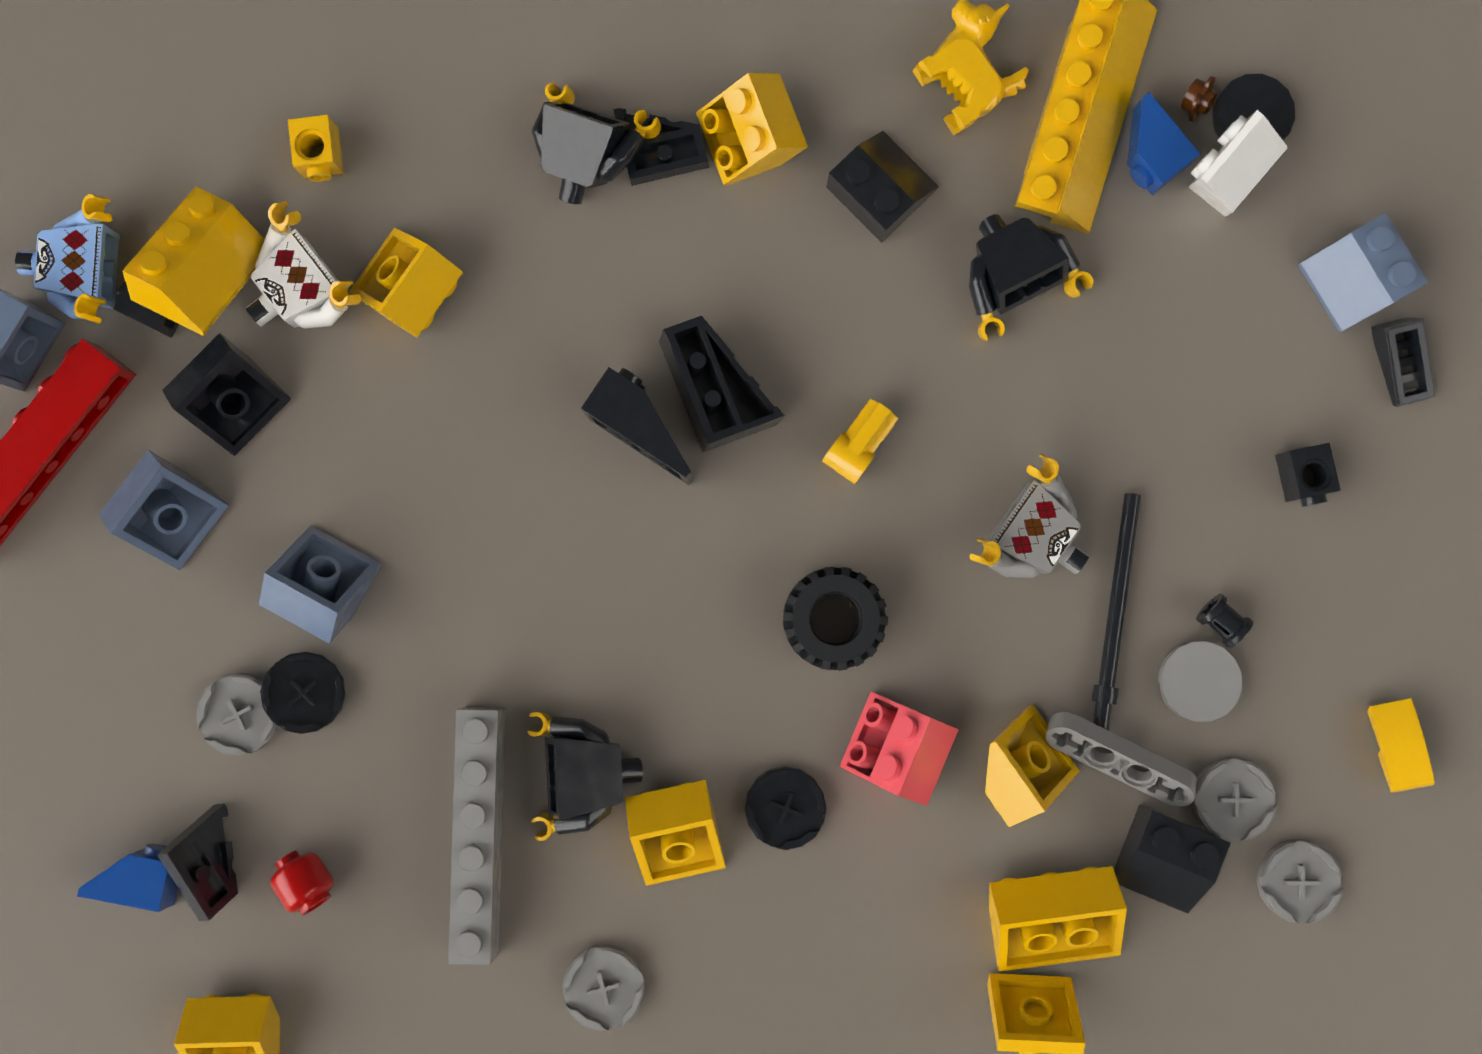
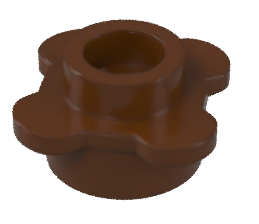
[1181,76,1218,122]

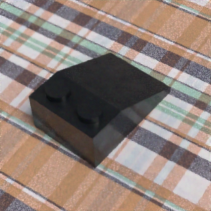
[581,367,693,485]

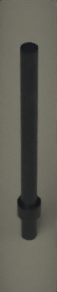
[1092,493,1141,731]

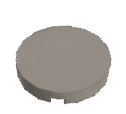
[1158,641,1242,722]
[196,674,279,756]
[1192,758,1277,841]
[1257,839,1343,924]
[562,945,645,1031]

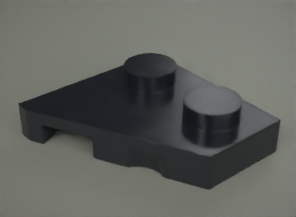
[613,108,709,186]
[157,804,238,921]

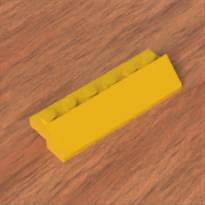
[1015,0,1157,234]

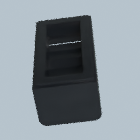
[1371,317,1435,407]

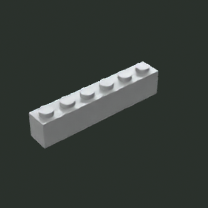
[448,707,506,965]

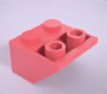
[839,692,959,806]

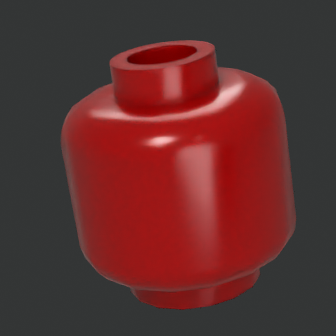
[270,850,334,916]

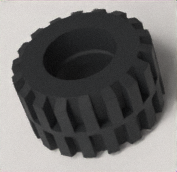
[783,567,888,671]

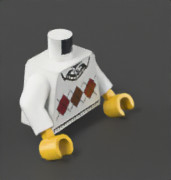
[245,201,361,329]

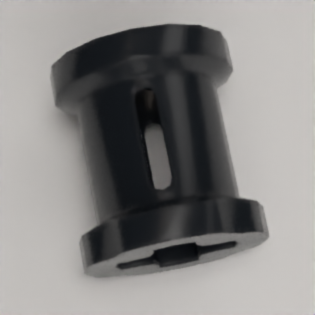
[1196,593,1254,647]

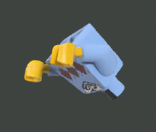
[15,194,120,324]

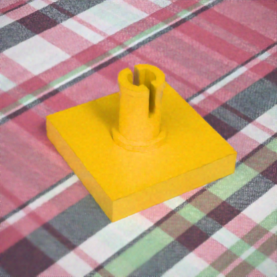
[987,973,1086,1054]

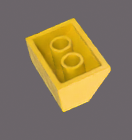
[122,186,265,336]
[989,866,1127,972]

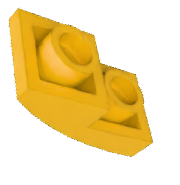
[1367,698,1435,793]

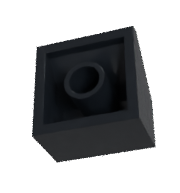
[826,131,939,243]
[162,333,291,456]
[1114,804,1231,914]

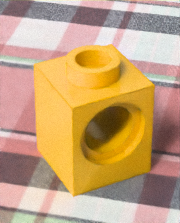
[288,114,344,182]

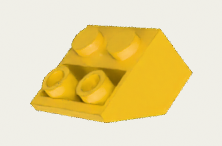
[696,73,808,185]

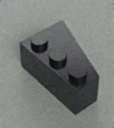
[659,316,785,452]

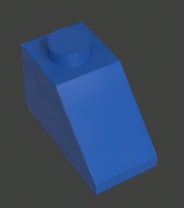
[1127,92,1200,195]
[77,844,178,912]

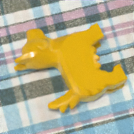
[912,0,1029,136]

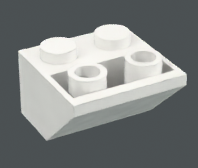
[1188,110,1288,217]

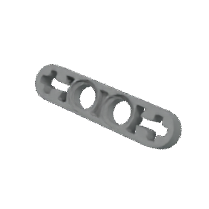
[1045,712,1197,807]

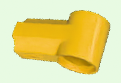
[822,398,898,485]

